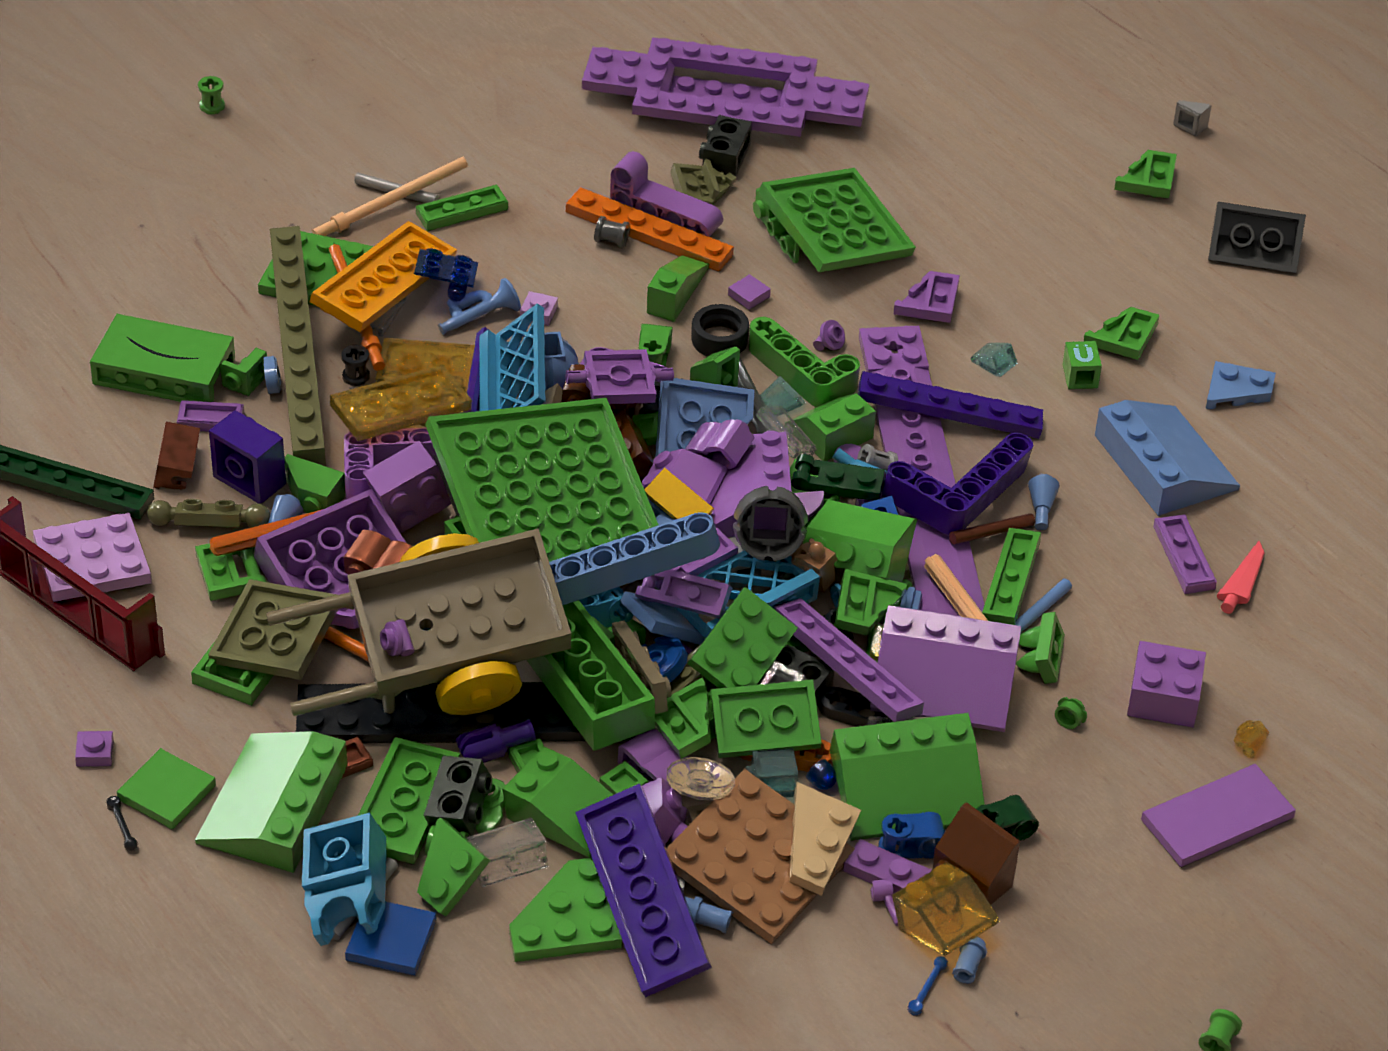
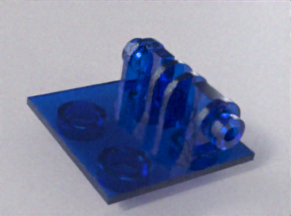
[414,248,478,301]

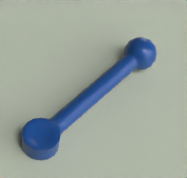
[908,956,948,1016]

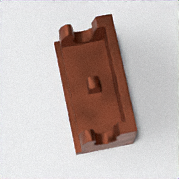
[153,421,200,490]

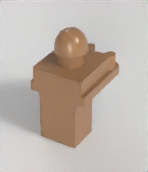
[792,538,837,593]

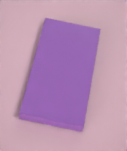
[1141,764,1296,867]

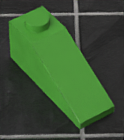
[647,256,709,322]

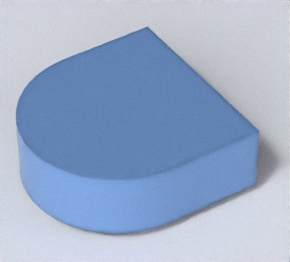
[264,356,282,394]

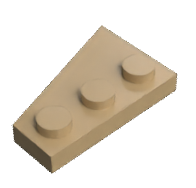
[789,782,861,896]

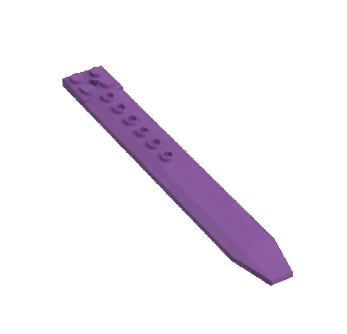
[859,326,984,617]

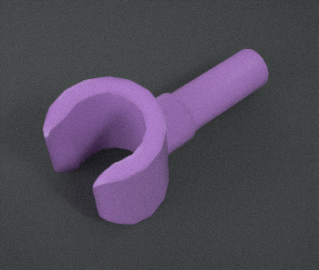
[871,879,903,926]

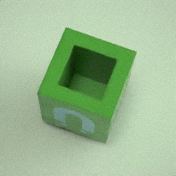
[1062,341,1102,389]

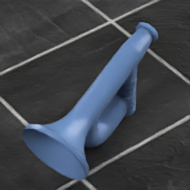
[438,278,521,335]

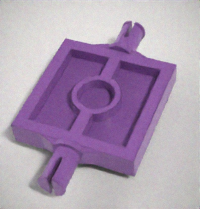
[566,349,674,404]

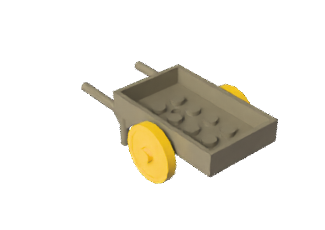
[266,528,571,716]

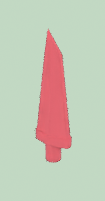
[1217,540,1265,614]

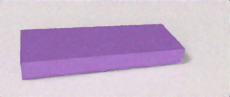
[1153,514,1217,594]

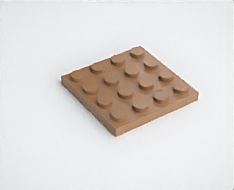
[666,769,855,945]

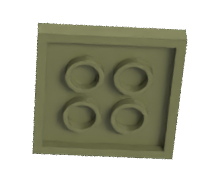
[208,579,338,680]

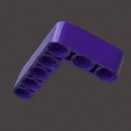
[882,433,1033,535]

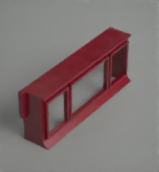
[0,496,165,672]

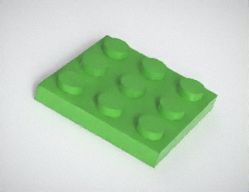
[258,231,373,305]

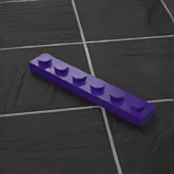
[858,371,1043,439]

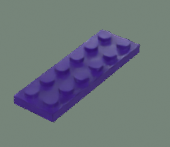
[575,783,712,997]

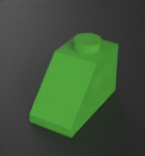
[690,346,740,387]
[284,454,346,513]

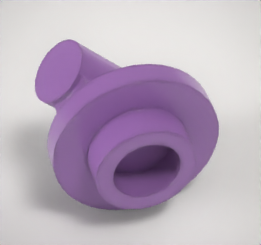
[813,320,845,351]
[380,619,414,656]

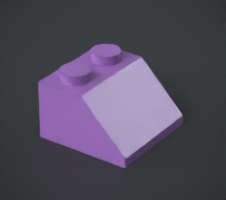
[642,448,728,519]

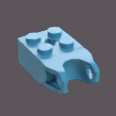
[302,813,386,946]

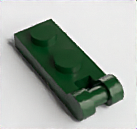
[791,454,885,501]

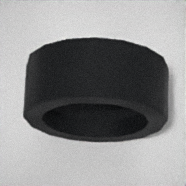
[691,304,750,357]

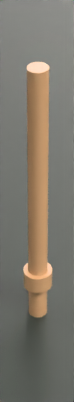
[312,157,468,236]

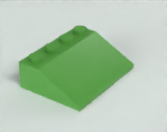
[829,713,985,841]
[195,731,347,873]

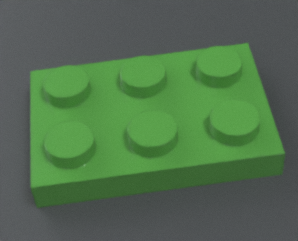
[687,587,798,688]
[711,680,822,758]

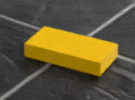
[644,468,714,520]

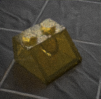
[892,862,999,956]

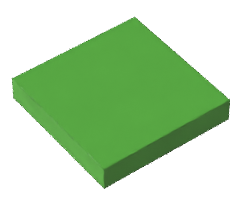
[117,748,216,830]

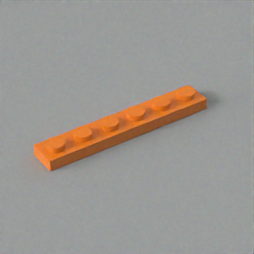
[566,187,734,272]

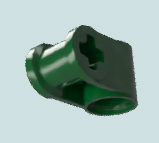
[977,795,1039,841]

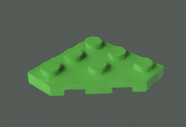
[509,858,622,962]

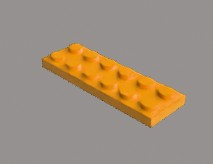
[309,221,457,332]

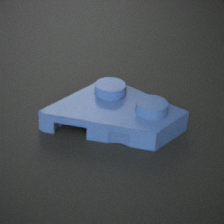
[1206,361,1276,409]

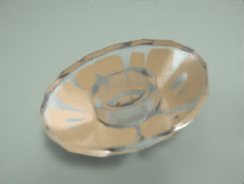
[666,757,735,800]

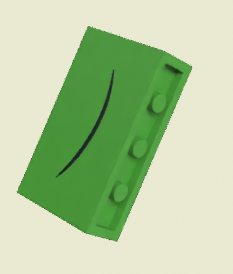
[90,314,235,402]

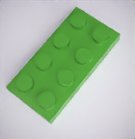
[358,737,460,864]

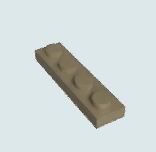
[612,620,671,714]

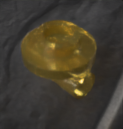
[1234,720,1269,758]

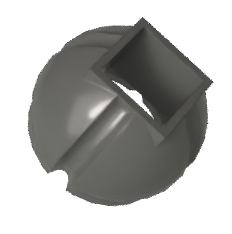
[733,486,808,561]

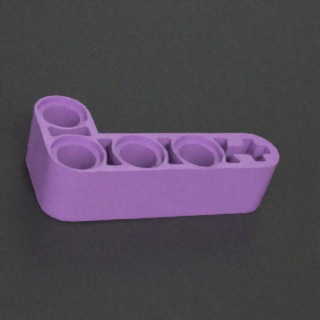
[610,151,724,237]

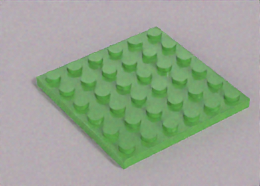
[425,398,659,562]

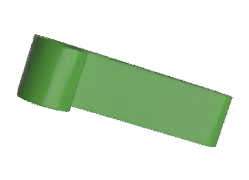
[749,317,860,407]

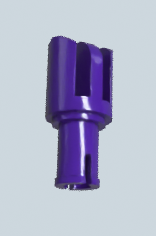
[456,719,536,763]

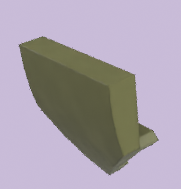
[671,159,737,205]

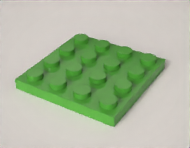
[759,168,916,272]

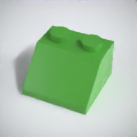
[786,393,876,461]

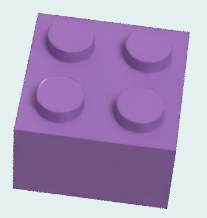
[363,441,452,534]
[1127,641,1206,728]

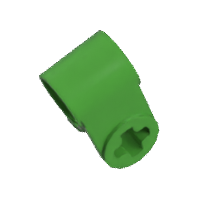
[639,323,673,367]

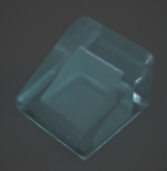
[971,342,1017,377]
[760,376,806,417]

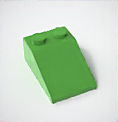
[502,747,613,858]

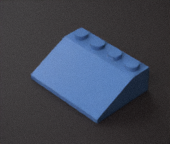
[1095,400,1240,516]

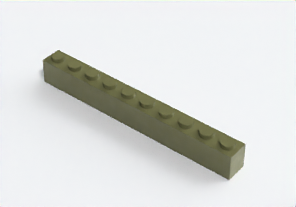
[270,226,326,466]

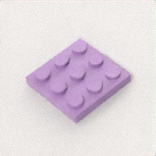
[33,513,151,602]

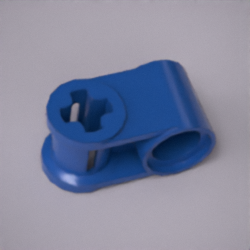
[878,812,945,859]

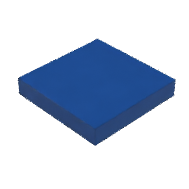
[345,901,436,976]

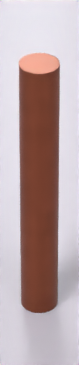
[949,513,1035,545]

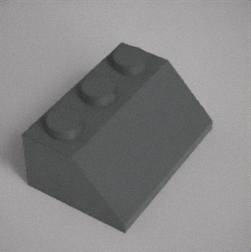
[1208,202,1306,273]

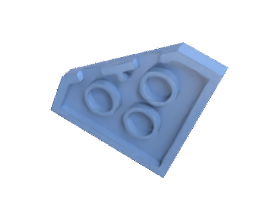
[655,378,755,457]

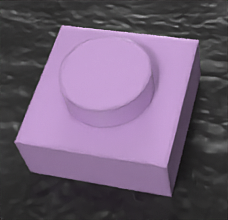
[520,291,558,326]

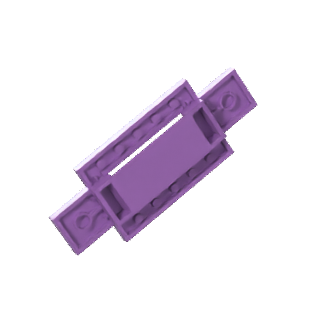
[582,37,869,137]

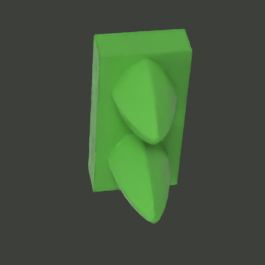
[1016,612,1065,684]

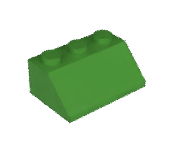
[803,500,917,582]

